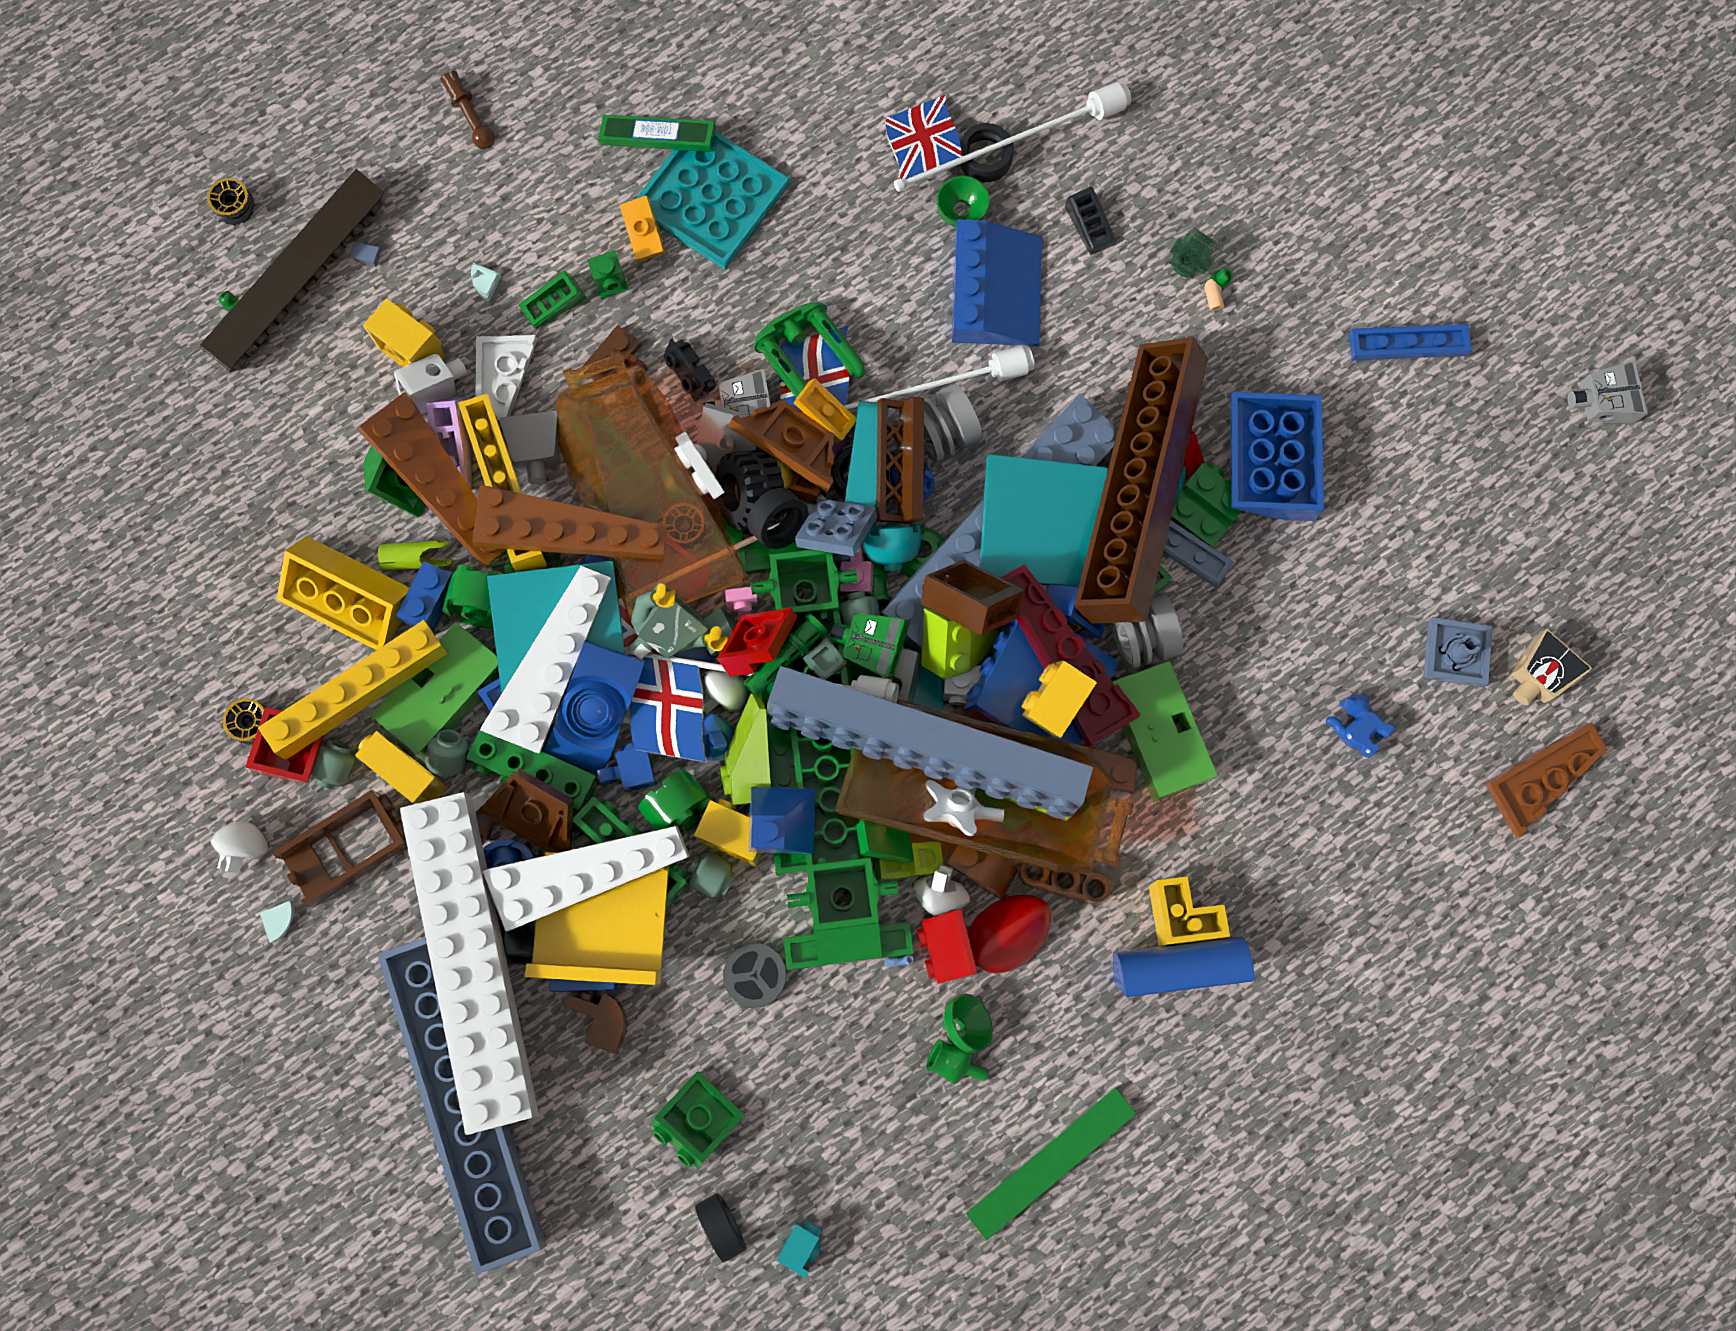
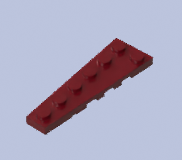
[1000,564,1141,746]

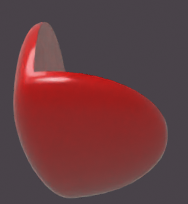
[967,895,1051,974]

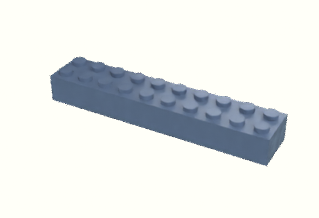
[880,394,1118,656]
[766,666,1093,819]
[378,937,547,1275]

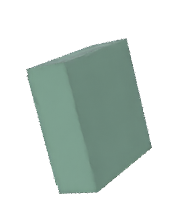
[803,638,848,681]

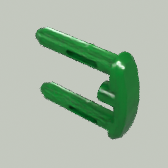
[754,302,866,398]

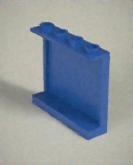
[963,619,1119,760]

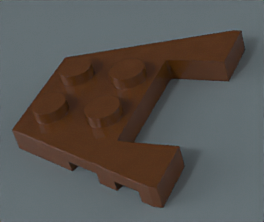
[475,768,574,853]

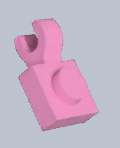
[840,544,874,594]
[725,587,758,619]

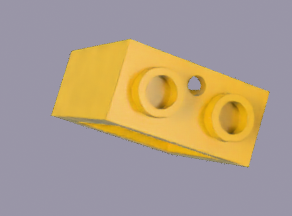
[355,731,448,804]

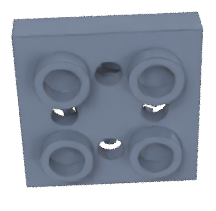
[795,499,877,562]
[1423,617,1493,688]

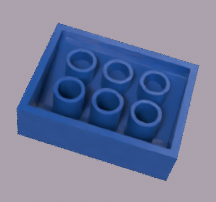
[952,219,1042,346]
[1231,392,1324,521]

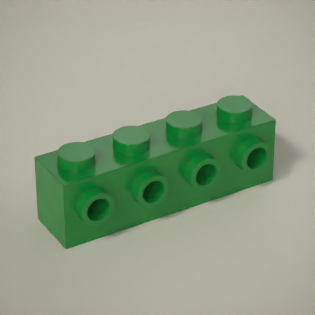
[466,731,599,814]
[573,797,690,909]

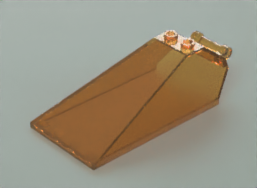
[556,351,748,620]
[835,699,1134,873]

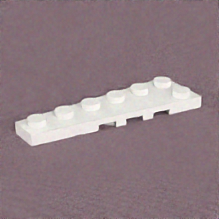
[480,566,612,753]
[482,826,689,932]

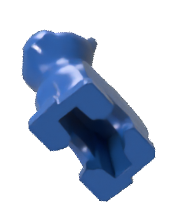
[1326,693,1396,758]

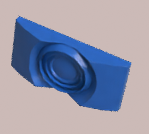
[544,640,645,773]

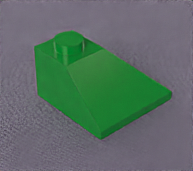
[363,445,425,518]

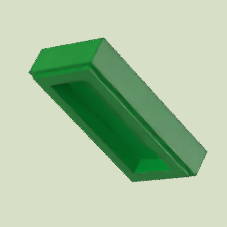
[856,821,914,865]

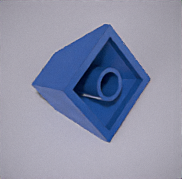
[748,787,815,854]

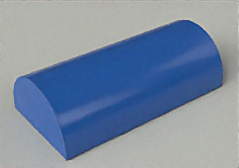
[1113,936,1255,997]

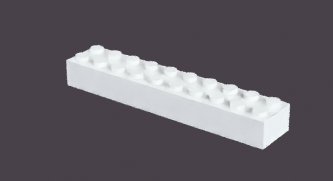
[400,792,539,1135]

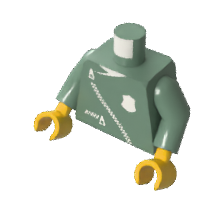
[629,581,728,659]

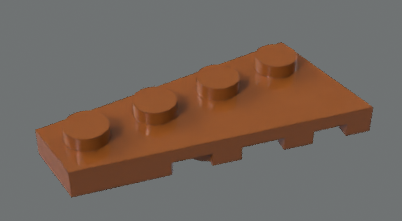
[1485,722,1607,837]

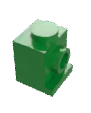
[587,250,629,300]

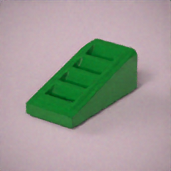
[519,270,587,329]

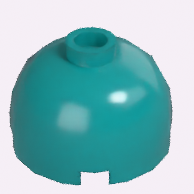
[862,523,921,570]

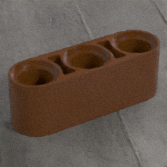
[1018,856,1111,905]

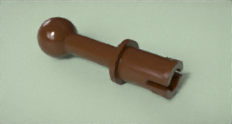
[440,71,495,149]

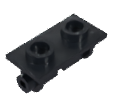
[663,339,716,402]

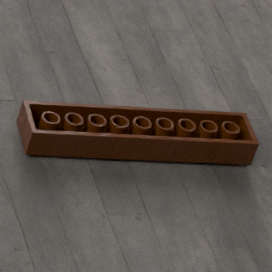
[1074,337,1208,623]

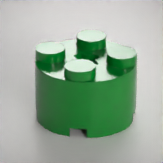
[442,565,503,629]
[638,769,714,832]

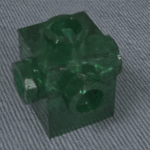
[1169,227,1219,279]

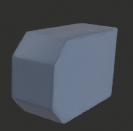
[350,242,381,267]

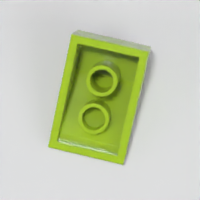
[921,607,999,679]
[719,693,771,805]

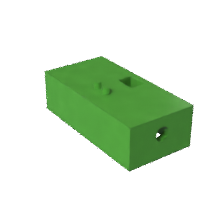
[371,622,500,760]
[1113,661,1218,803]

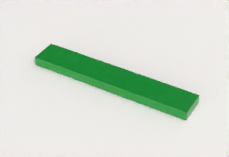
[965,1088,1136,1241]

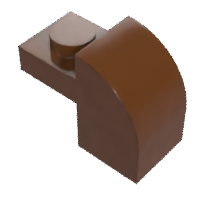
[947,837,1018,899]
[564,991,628,1054]

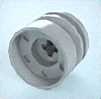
[924,384,983,463]
[1112,593,1183,670]

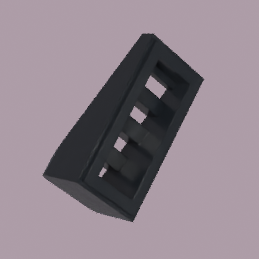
[1065,187,1117,255]

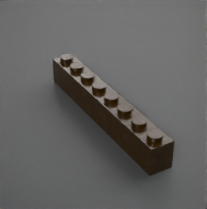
[200,168,385,372]

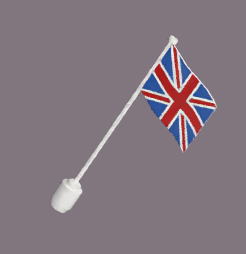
[885,82,1131,192]

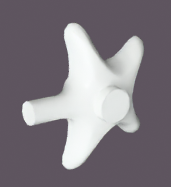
[923,780,1004,836]

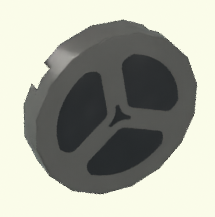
[723,943,786,1008]

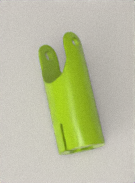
[378,540,452,572]

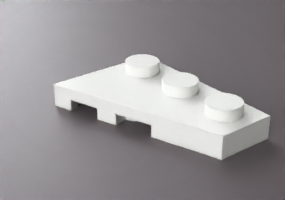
[475,335,538,424]

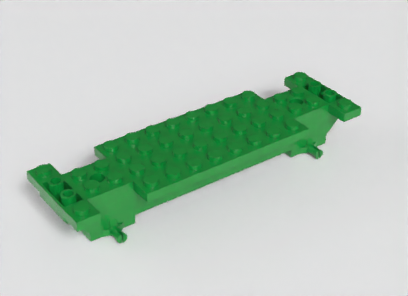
[739,540,914,971]

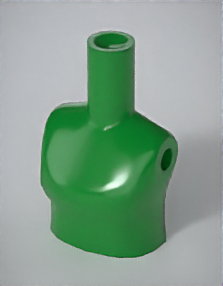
[926,1039,989,1084]

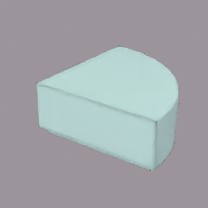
[471,263,501,302]
[260,901,295,943]

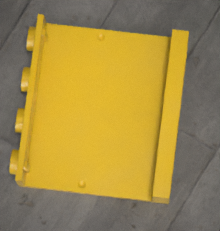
[525,852,669,985]

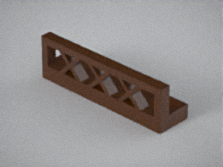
[876,396,924,524]

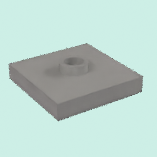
[697,403,758,467]

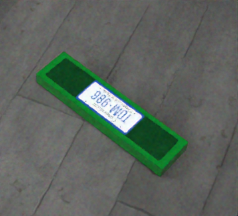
[598,114,716,152]

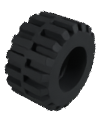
[715,450,784,530]

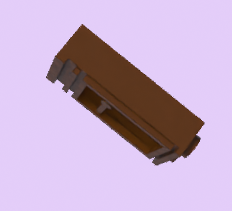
[272,790,408,908]

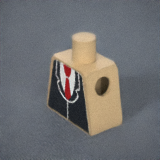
[1511,629,1592,705]

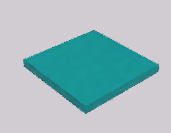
[636,119,791,270]
[980,454,1107,587]
[487,561,625,693]

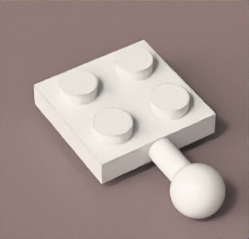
[674,431,724,499]

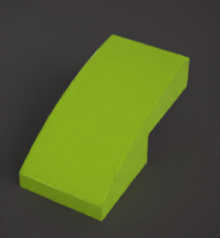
[874,841,943,881]

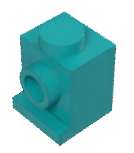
[776,1220,823,1278]

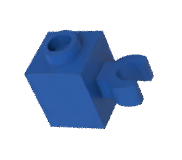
[597,743,657,792]

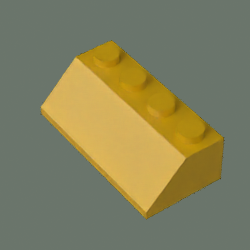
[276,536,410,650]

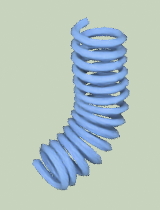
[885,955,914,968]

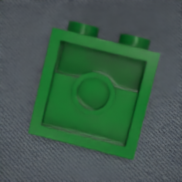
[1171,463,1242,548]
[650,1071,745,1169]

